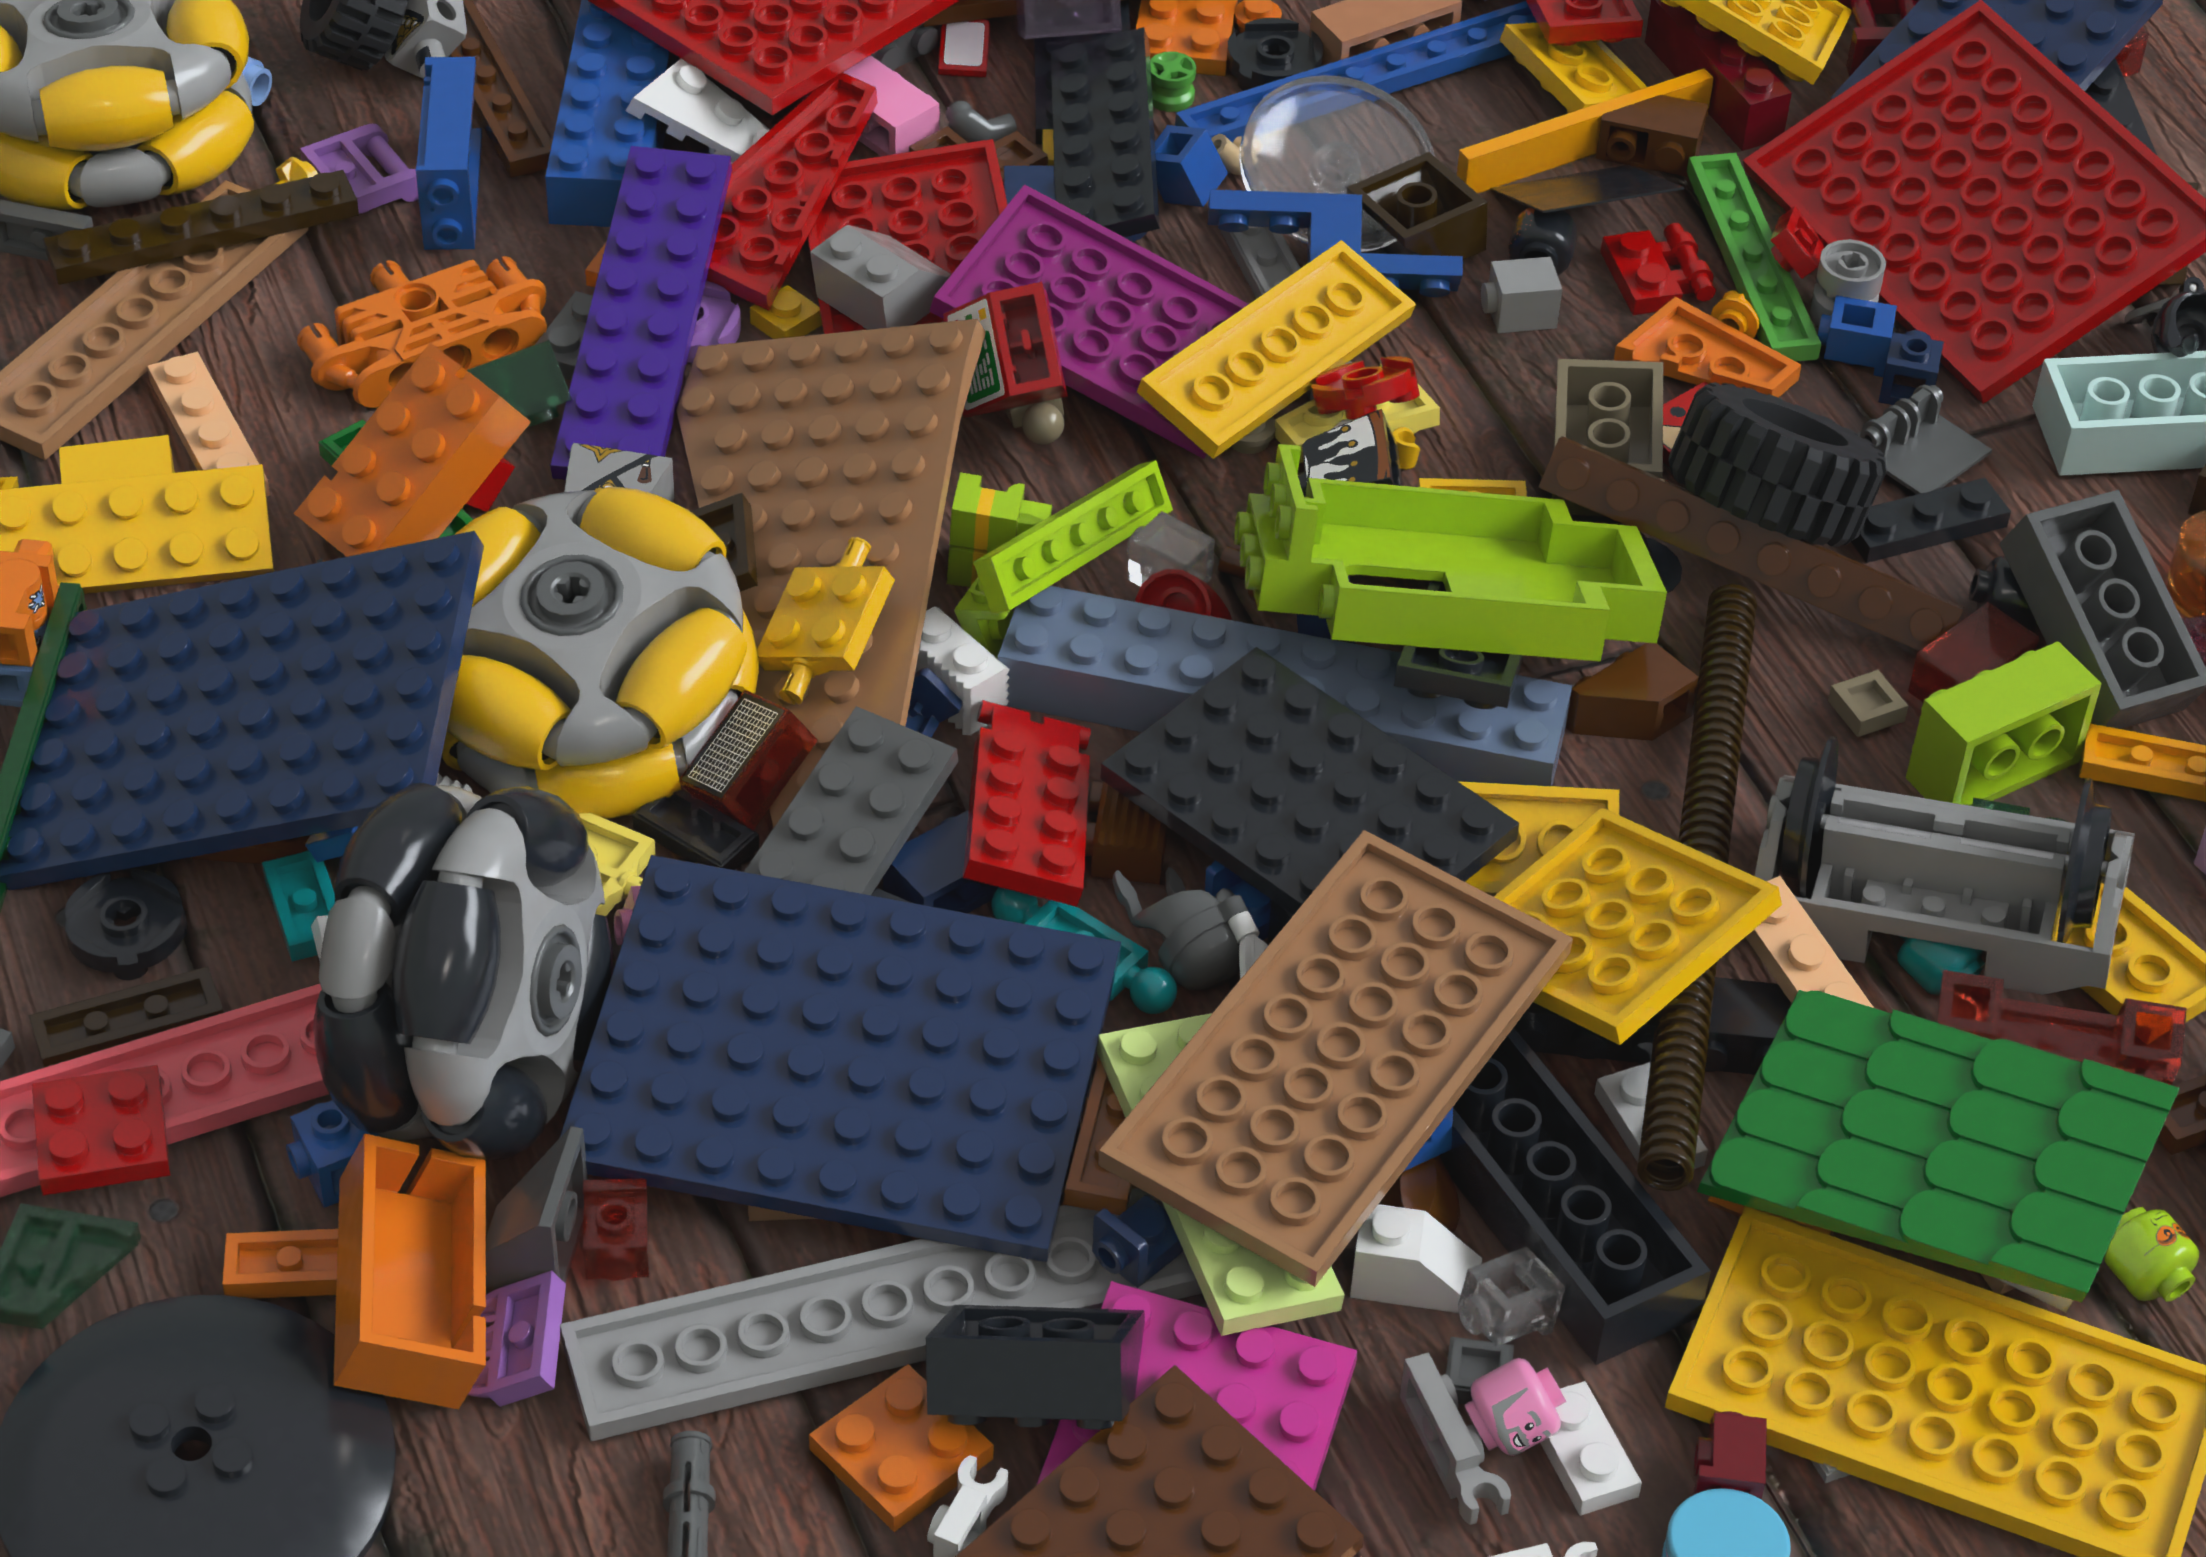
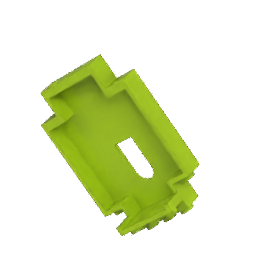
[1234,444,1667,662]

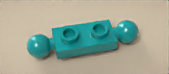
[991,887,1177,1014]

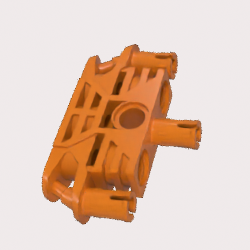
[297,256,547,408]

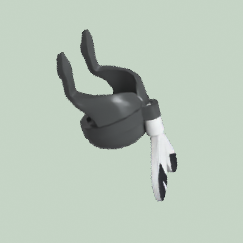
[1112,867,1268,990]

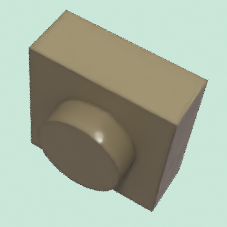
[1828,670,1908,737]

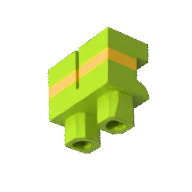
[947,472,1052,587]

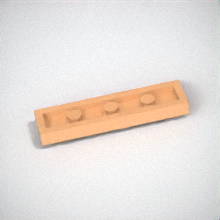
[147,351,270,496]

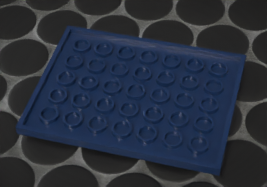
[0,531,484,891]
[560,855,1121,1262]

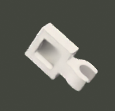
[927,1455,1008,1557]

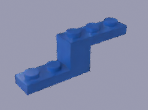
[1207,189,1463,297]

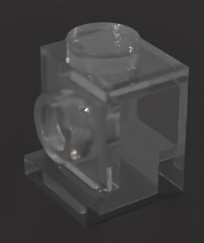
[1458,1247,1566,1347]

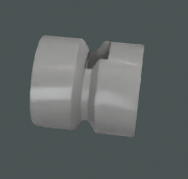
[1809,239,1886,327]

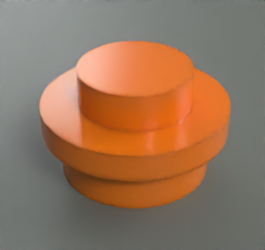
[1234,0,1282,33]

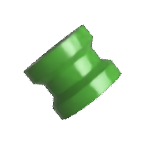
[1150,52,1196,112]

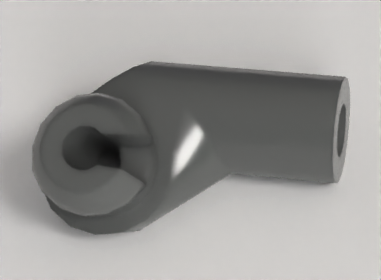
[946,101,1017,143]

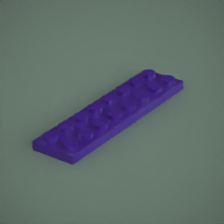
[550,146,732,480]

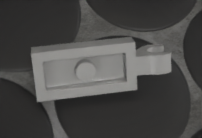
[1400,1352,1511,1525]

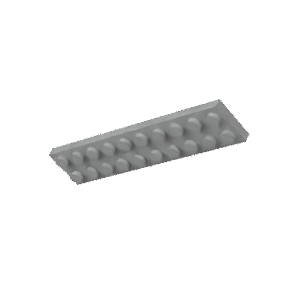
[560,1188,1202,1442]

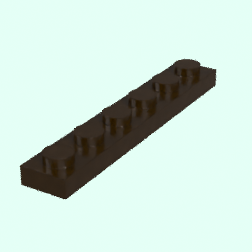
[43,170,359,285]

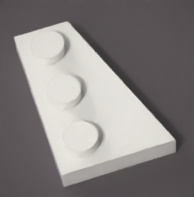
[625,58,770,164]

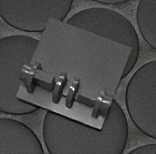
[1858,385,1992,495]

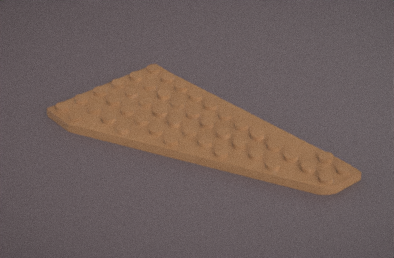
[677,319,986,828]

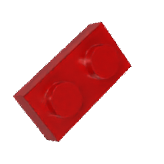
[1770,206,1825,279]

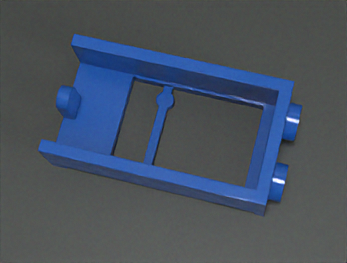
[416,57,483,250]

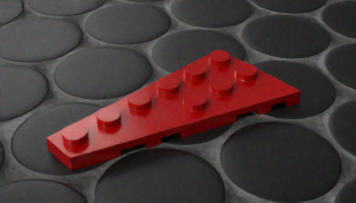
[706,72,878,311]

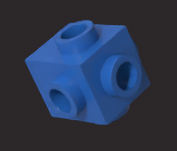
[286,1100,380,1208]

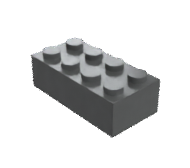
[1999,489,2206,729]

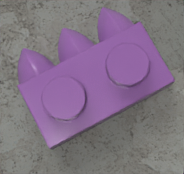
[468,1270,566,1407]

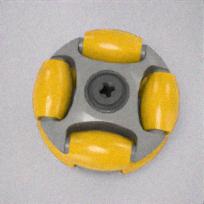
[0,0,254,211]
[442,487,759,819]

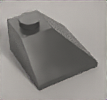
[486,1126,590,1294]

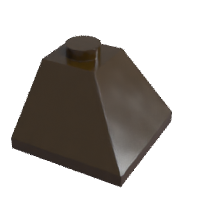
[1347,152,1488,260]

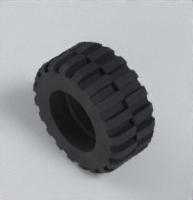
[1668,382,1887,547]

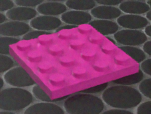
[1037,1281,1357,1491]

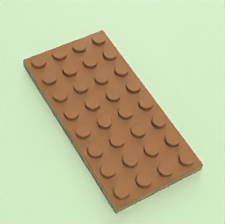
[1098,830,1573,1287]

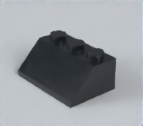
[926,1305,1145,1429]

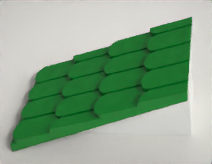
[1697,990,2180,1313]

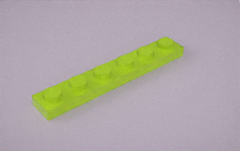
[973,460,1173,615]

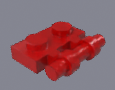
[1600,223,1716,316]

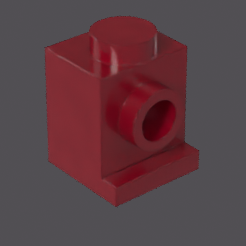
[1693,1411,1767,1499]

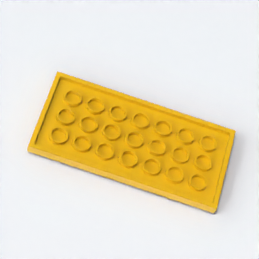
[1665,1206,2206,1557]

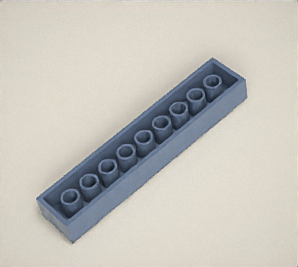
[998,586,1572,786]

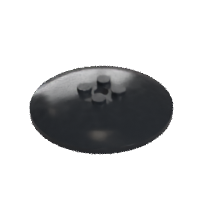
[0,1295,396,1557]

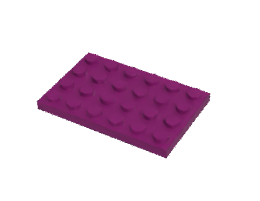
[929,184,1249,459]

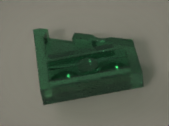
[0,1203,141,1329]

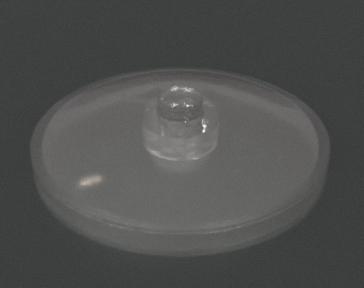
[1239,75,1435,252]

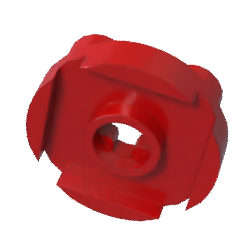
[1312,356,1420,420]

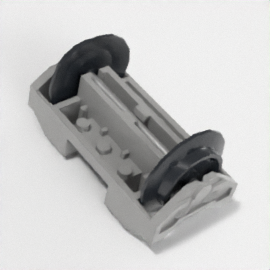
[1755,736,2135,995]

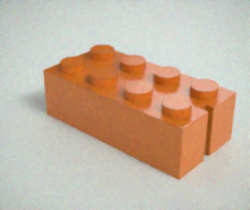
[294,342,531,557]
[334,1134,486,1410]

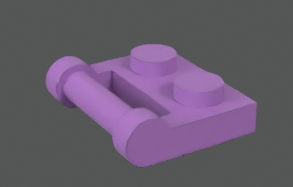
[300,123,419,214]

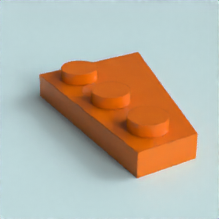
[1614,297,1802,398]

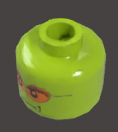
[2103,1207,2199,1302]

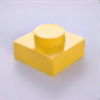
[750,285,822,339]

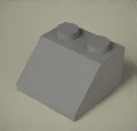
[810,224,951,330]

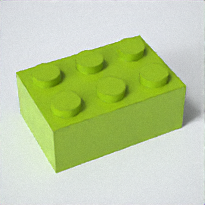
[1906,641,2102,807]

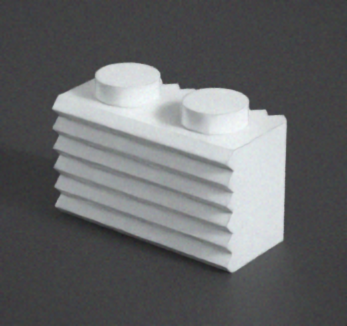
[915,606,1010,735]

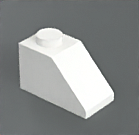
[1350,1204,1482,1316]

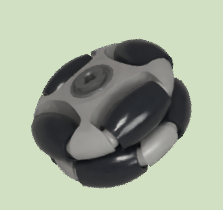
[313,783,613,1161]

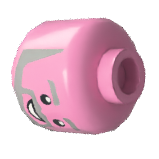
[1464,1358,1566,1456]

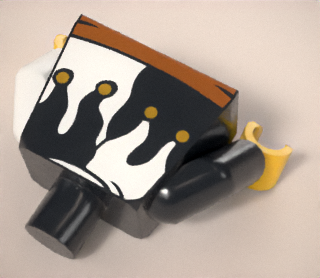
[1298,409,1420,497]

